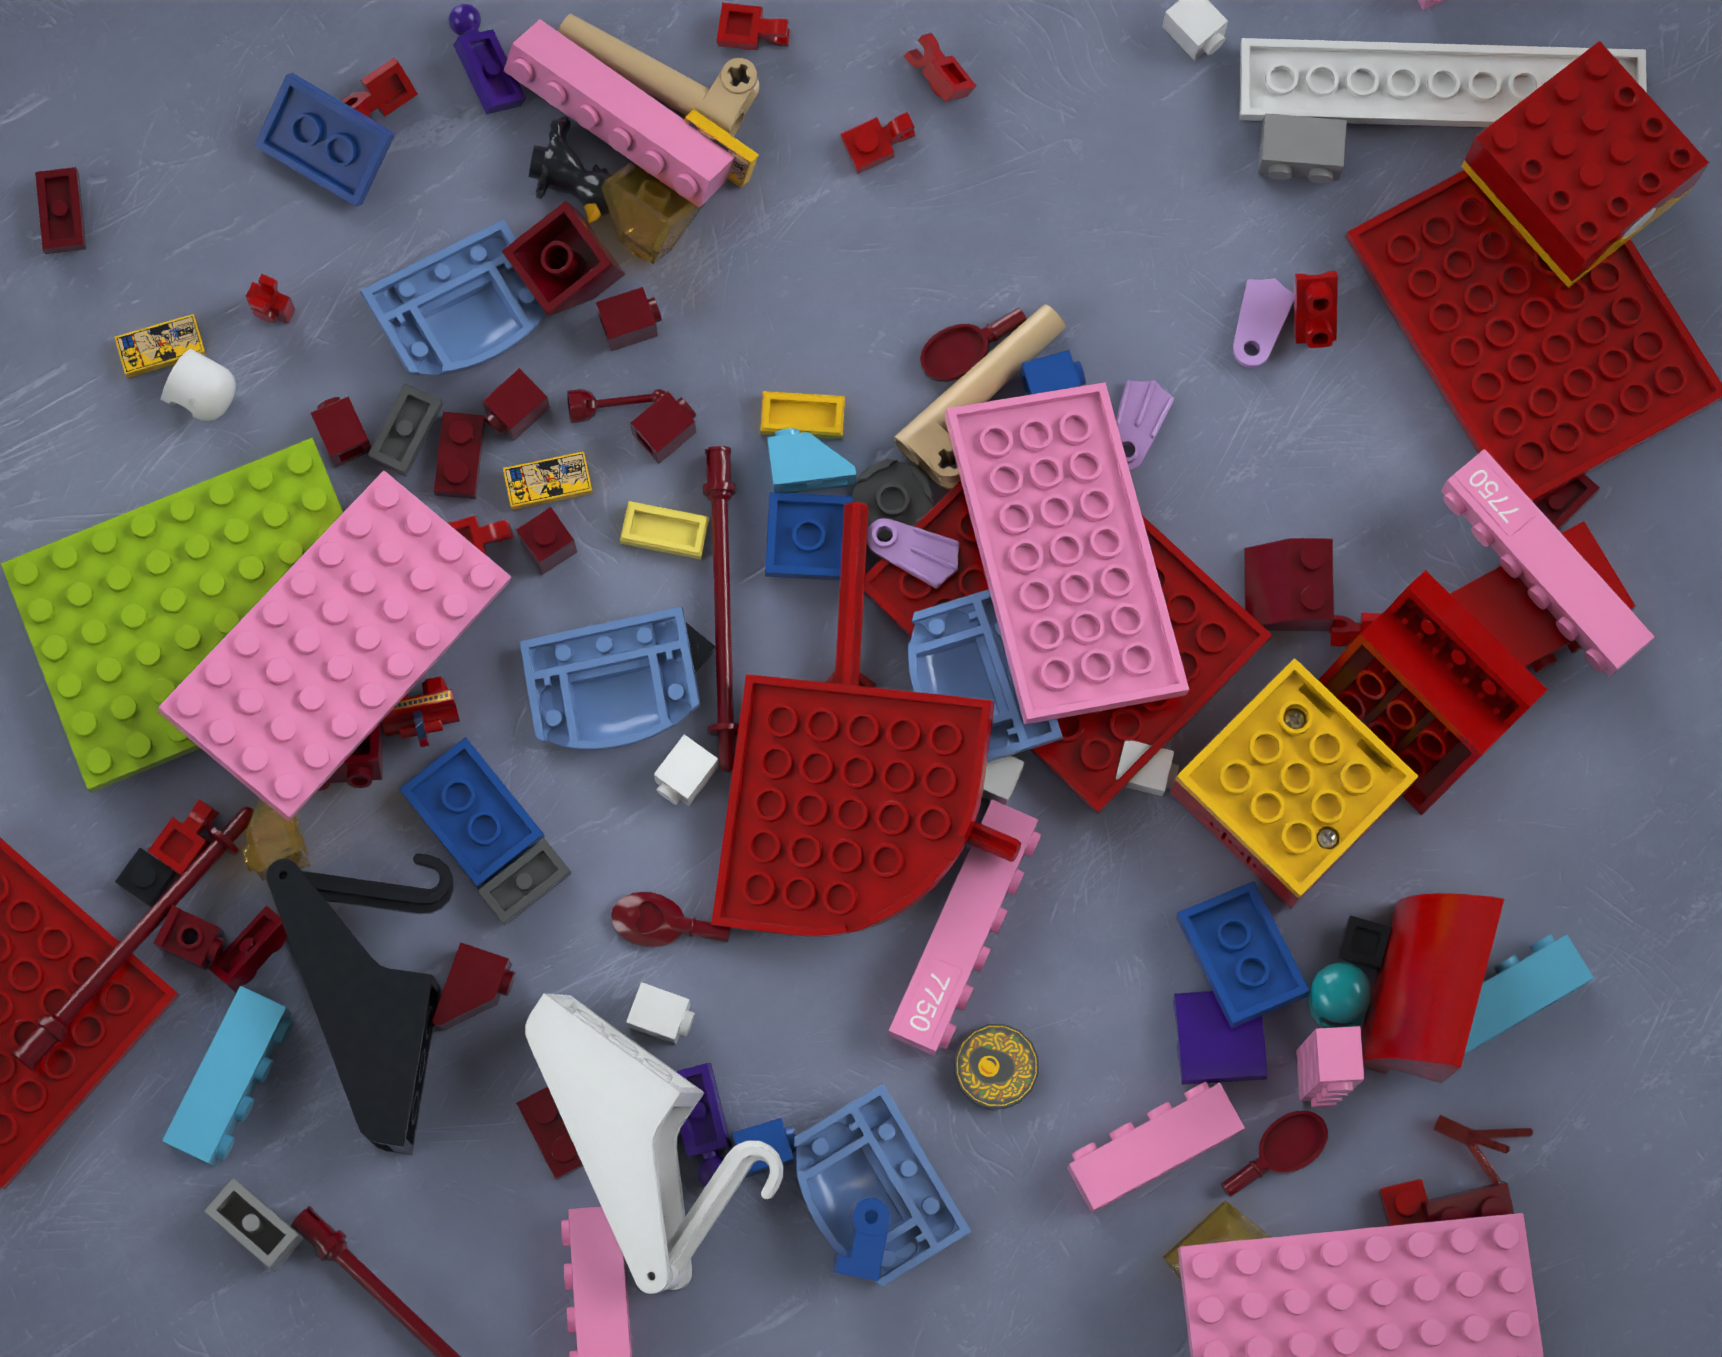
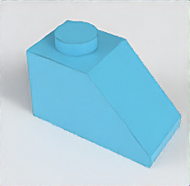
[767,428,856,493]

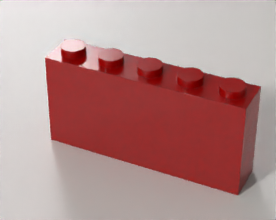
[1450,521,1636,673]

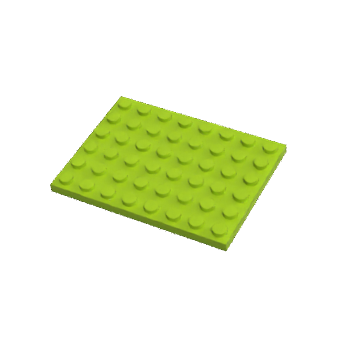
[0,437,344,793]

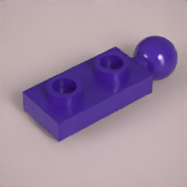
[448,4,526,114]
[675,1063,732,1187]

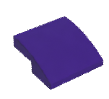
[1173,991,1267,1085]

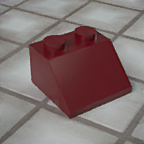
[502,201,625,316]
[1244,538,1334,631]

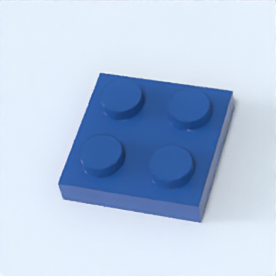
[765,492,853,580]

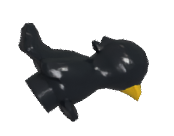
[528,116,622,223]

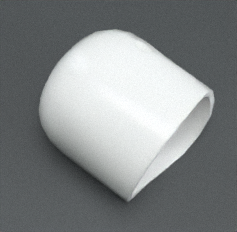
[160,349,236,422]

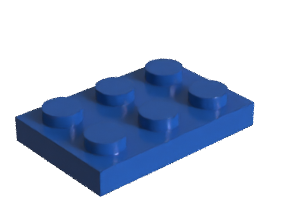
[254,73,396,207]
[399,737,545,889]
[1176,881,1310,1029]

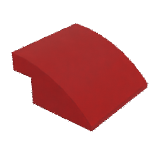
[1318,570,1548,815]
[1361,893,1504,1083]

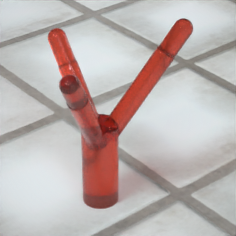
[1433,1114,1533,1183]

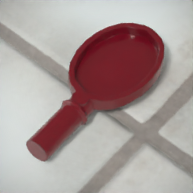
[920,307,1027,382]
[611,892,731,948]
[1220,1110,1328,1198]

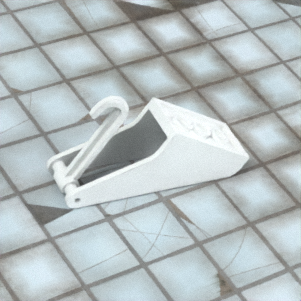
[525,993,783,1294]

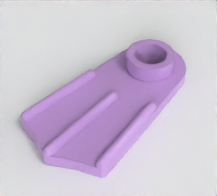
[1232,278,1295,368]
[1116,380,1175,471]
[867,518,960,589]

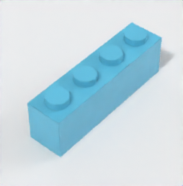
[1464,934,1594,1055]
[162,986,293,1167]

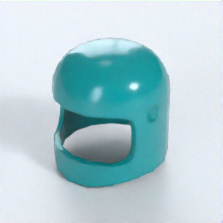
[1307,962,1372,1028]

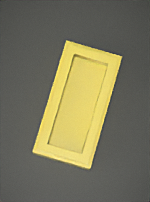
[620,501,710,560]

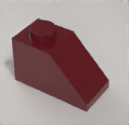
[431,942,516,1031]

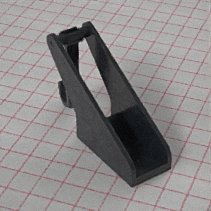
[266,853,454,1155]

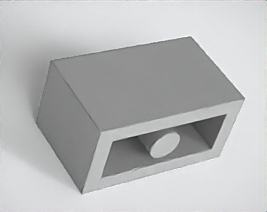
[1258,113,1347,184]
[204,1178,304,1272]

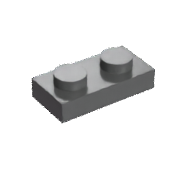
[367,383,443,477]
[478,839,572,926]

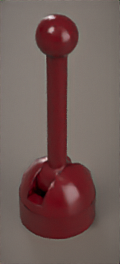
[567,389,666,423]

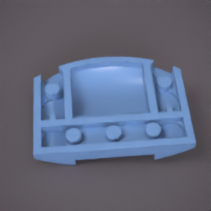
[360,219,545,376]
[908,589,1063,762]
[519,606,700,750]
[794,1083,971,1286]

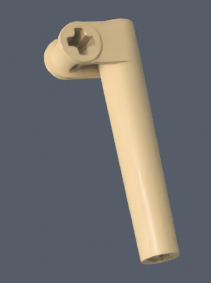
[558,13,760,137]
[893,304,1066,490]

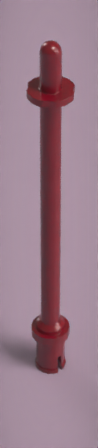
[703,446,739,773]
[12,806,256,1071]
[291,1206,461,1357]

